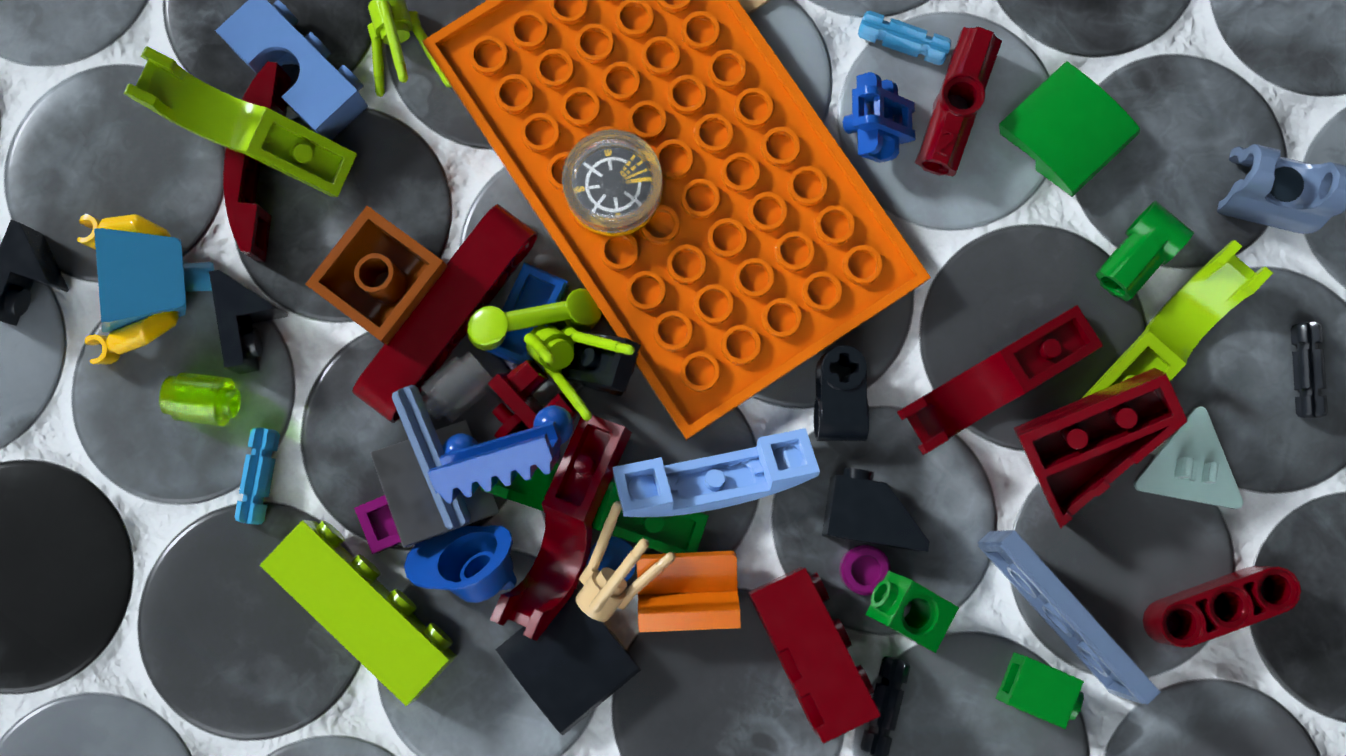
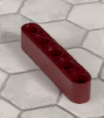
[352,204,538,423]

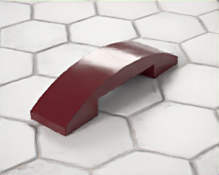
[223,61,291,262]

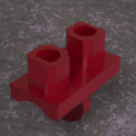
[487,360,579,438]

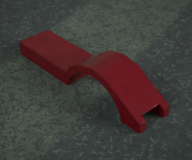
[897,305,1103,455]
[490,415,632,641]

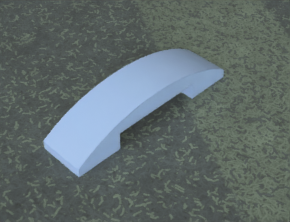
[612,428,820,517]

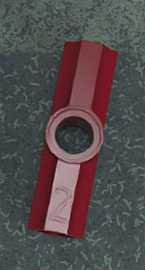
[915,27,1002,177]

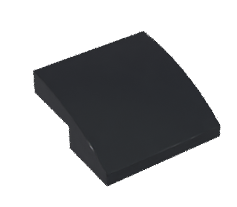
[495,588,641,735]

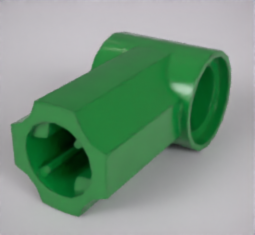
[1095,201,1194,302]

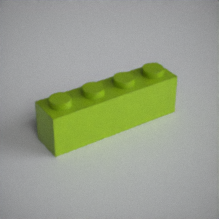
[259,520,457,706]

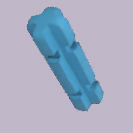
[858,11,951,65]
[234,427,280,525]

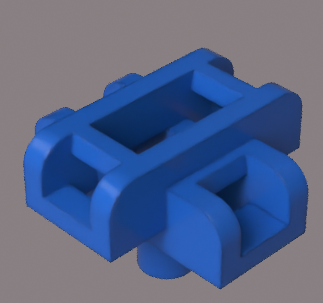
[843,72,916,163]

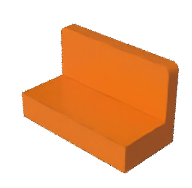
[636,551,741,632]

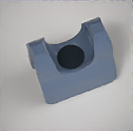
[1217,144,1346,234]

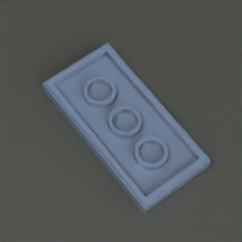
[977,530,1161,705]

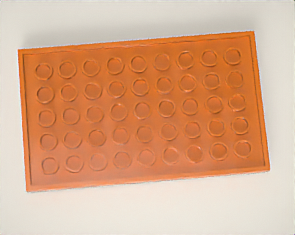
[422,0,931,441]

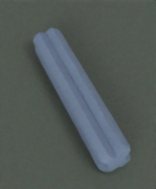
[392,385,471,529]

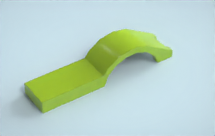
[123,46,357,197]
[1081,240,1273,399]

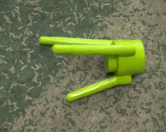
[367,0,451,97]
[524,324,635,421]

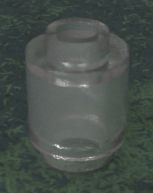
[420,351,493,423]

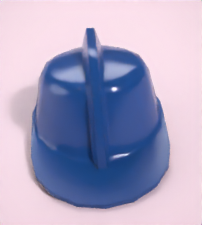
[404,525,517,603]

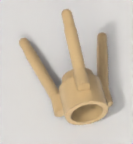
[576,501,676,622]

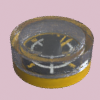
[562,129,663,236]

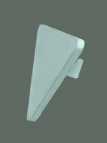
[1134,407,1243,509]

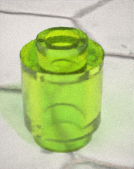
[159,372,241,426]

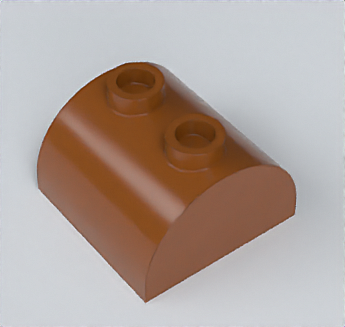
[305,206,448,345]

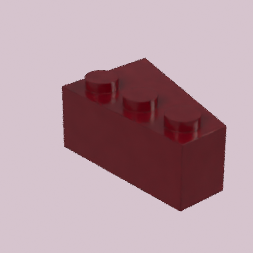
[1014,368,1188,529]
[748,567,881,744]

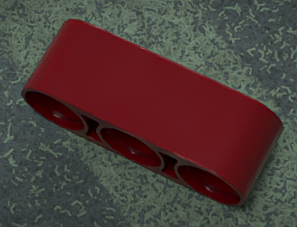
[1143,566,1301,648]

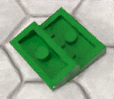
[999,61,1140,197]

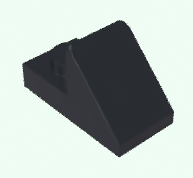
[0,220,69,326]
[209,270,288,374]
[562,331,641,396]

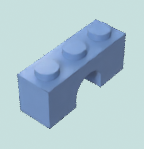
[215,0,368,140]

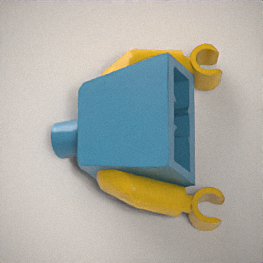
[77,214,214,365]

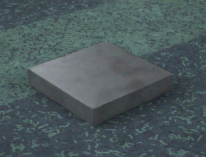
[371,420,499,548]

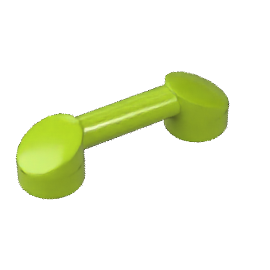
[467,288,602,350]

